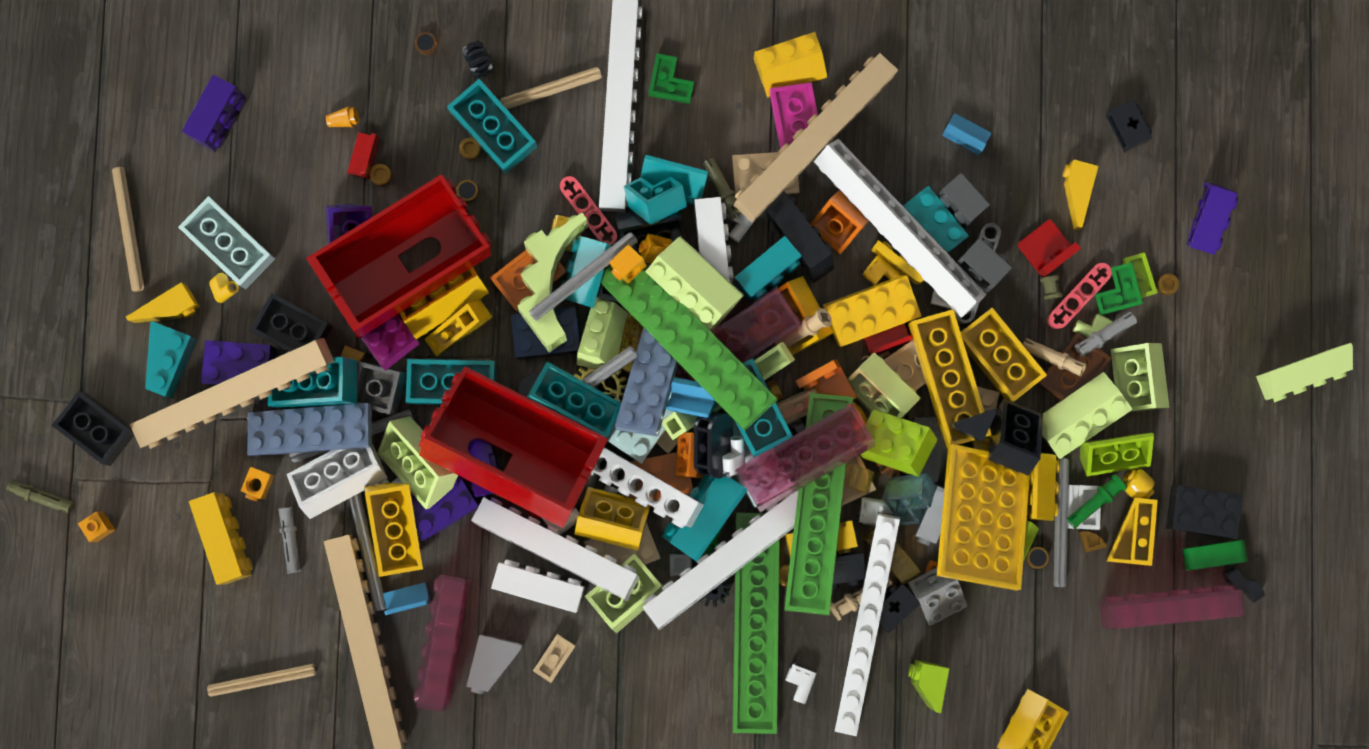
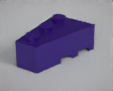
[1186,181,1238,255]

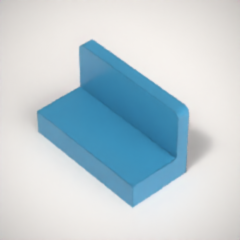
[942,113,991,156]
[666,377,716,418]
[383,582,431,615]

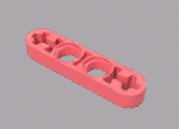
[560,176,617,247]
[1047,263,1112,329]

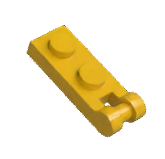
[871,240,924,285]

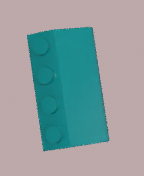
[527,362,621,438]
[662,475,747,562]

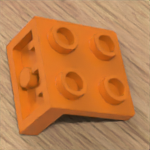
[796,359,857,399]
[676,433,703,478]

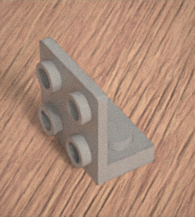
[908,568,967,626]

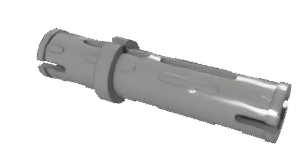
[1075,311,1137,357]
[278,507,301,574]

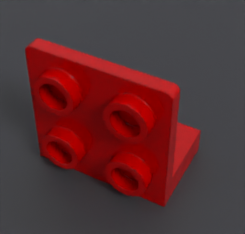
[1017,219,1081,278]

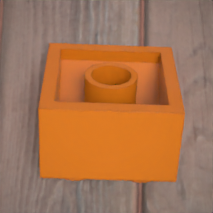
[810,190,869,254]

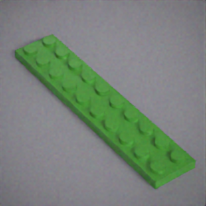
[600,266,778,431]
[784,393,854,616]
[733,513,779,734]

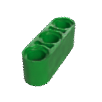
[1182,540,1248,571]

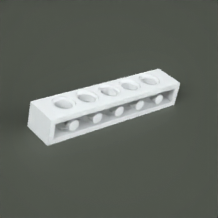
[591,447,704,529]

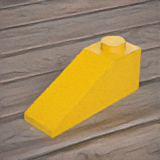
[1063,159,1098,231]
[126,283,200,323]
[425,299,492,357]

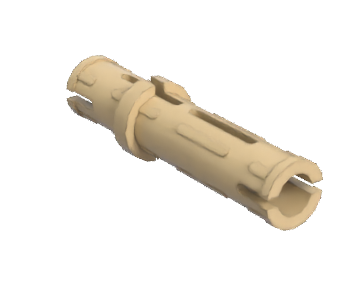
[1023,338,1087,376]

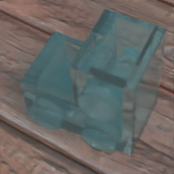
[882,473,936,525]

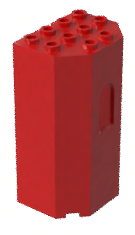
[306,174,492,339]
[418,367,608,528]

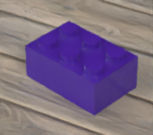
[182,75,245,152]
[201,340,276,386]
[411,475,480,541]

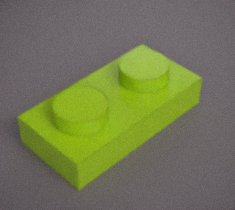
[1122,252,1158,298]

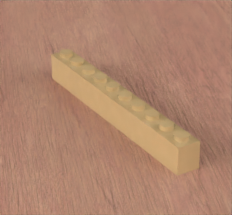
[734,53,898,223]
[129,338,335,449]
[324,535,407,749]

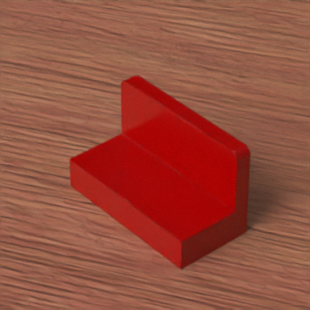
[347,132,380,180]
[863,323,913,356]

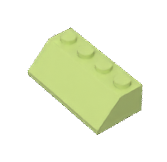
[645,236,744,330]
[1256,343,1353,402]
[1042,372,1133,459]
[377,416,458,509]

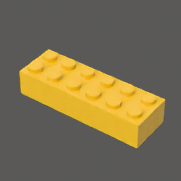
[908,309,992,448]

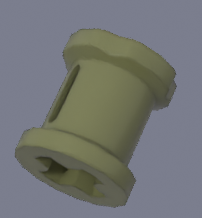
[1040,275,1063,300]

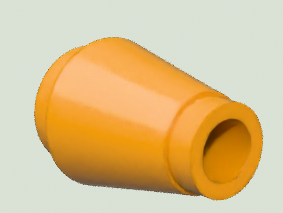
[326,106,359,127]

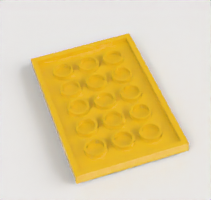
[937,444,1030,591]

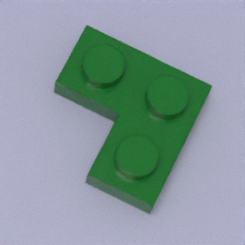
[648,53,694,104]
[1095,262,1144,315]

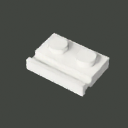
[1068,485,1101,530]

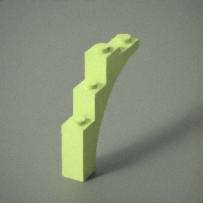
[518,213,588,353]
[662,342,795,440]

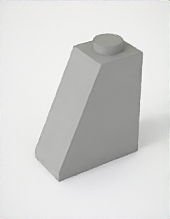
[913,486,944,546]
[466,634,524,694]

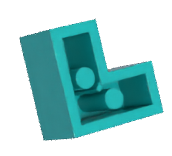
[624,177,687,225]

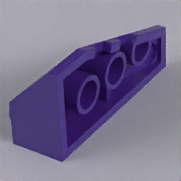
[326,204,372,244]

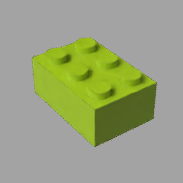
[854,409,938,477]

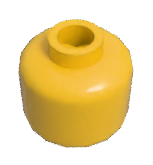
[1121,469,1155,499]

